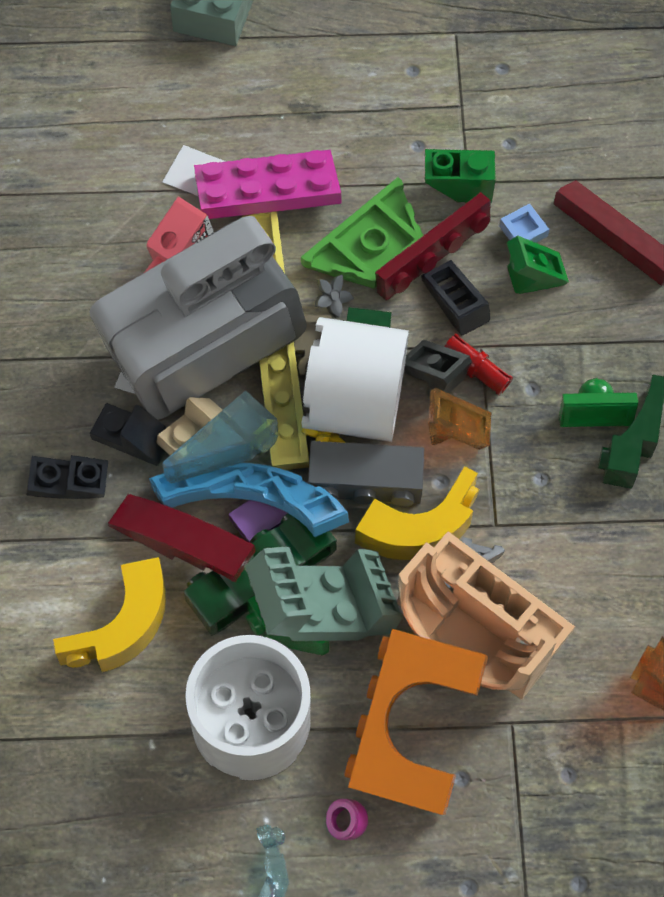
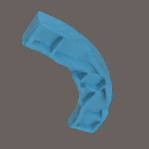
[149,462,350,537]

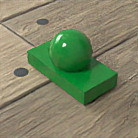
[559,378,638,427]

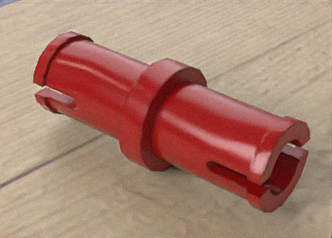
[444,333,513,396]

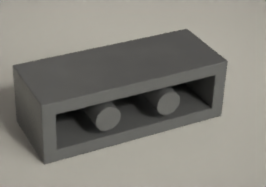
[308,441,424,507]

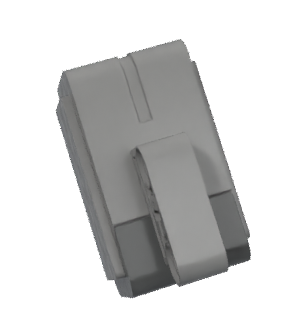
[89,216,307,420]

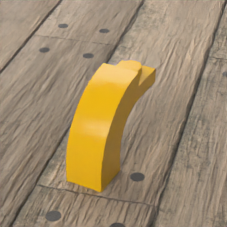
[355,466,480,560]
[53,557,166,672]

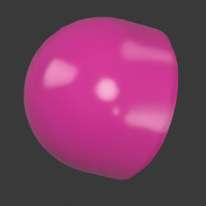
[326,798,368,840]

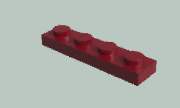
[375,192,491,301]

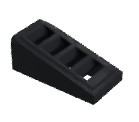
[421,260,491,336]

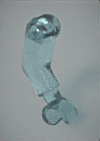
[256,824,289,897]

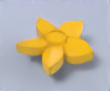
[301,428,346,443]

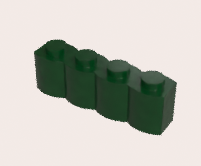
[184,513,337,636]

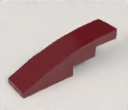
[108,493,255,582]

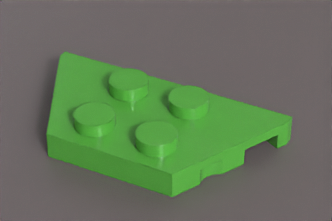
[301,177,423,289]

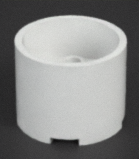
[301,317,409,442]
[186,635,311,780]

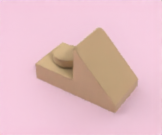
[157,397,236,466]

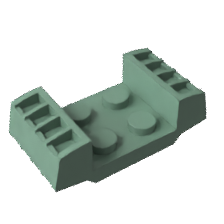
[244,547,403,641]

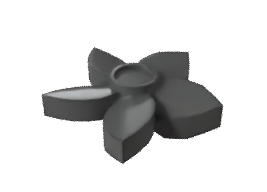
[315,275,354,318]

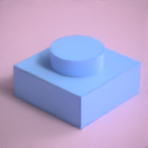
[499,204,549,243]

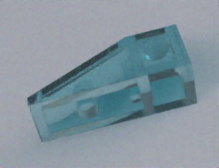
[162,390,278,484]

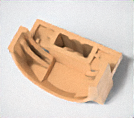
[397,531,575,700]

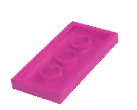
[194,150,342,219]

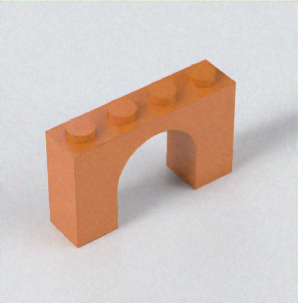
[345,629,488,815]

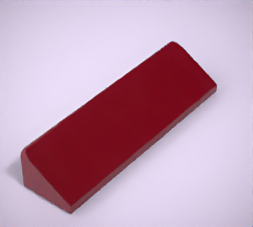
[553,180,664,286]

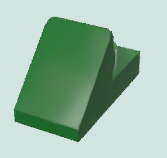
[507,235,569,294]

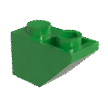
[425,149,496,203]

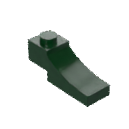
[598,375,664,489]

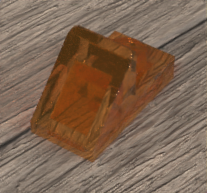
[428,388,492,450]

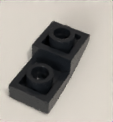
[26,455,108,499]

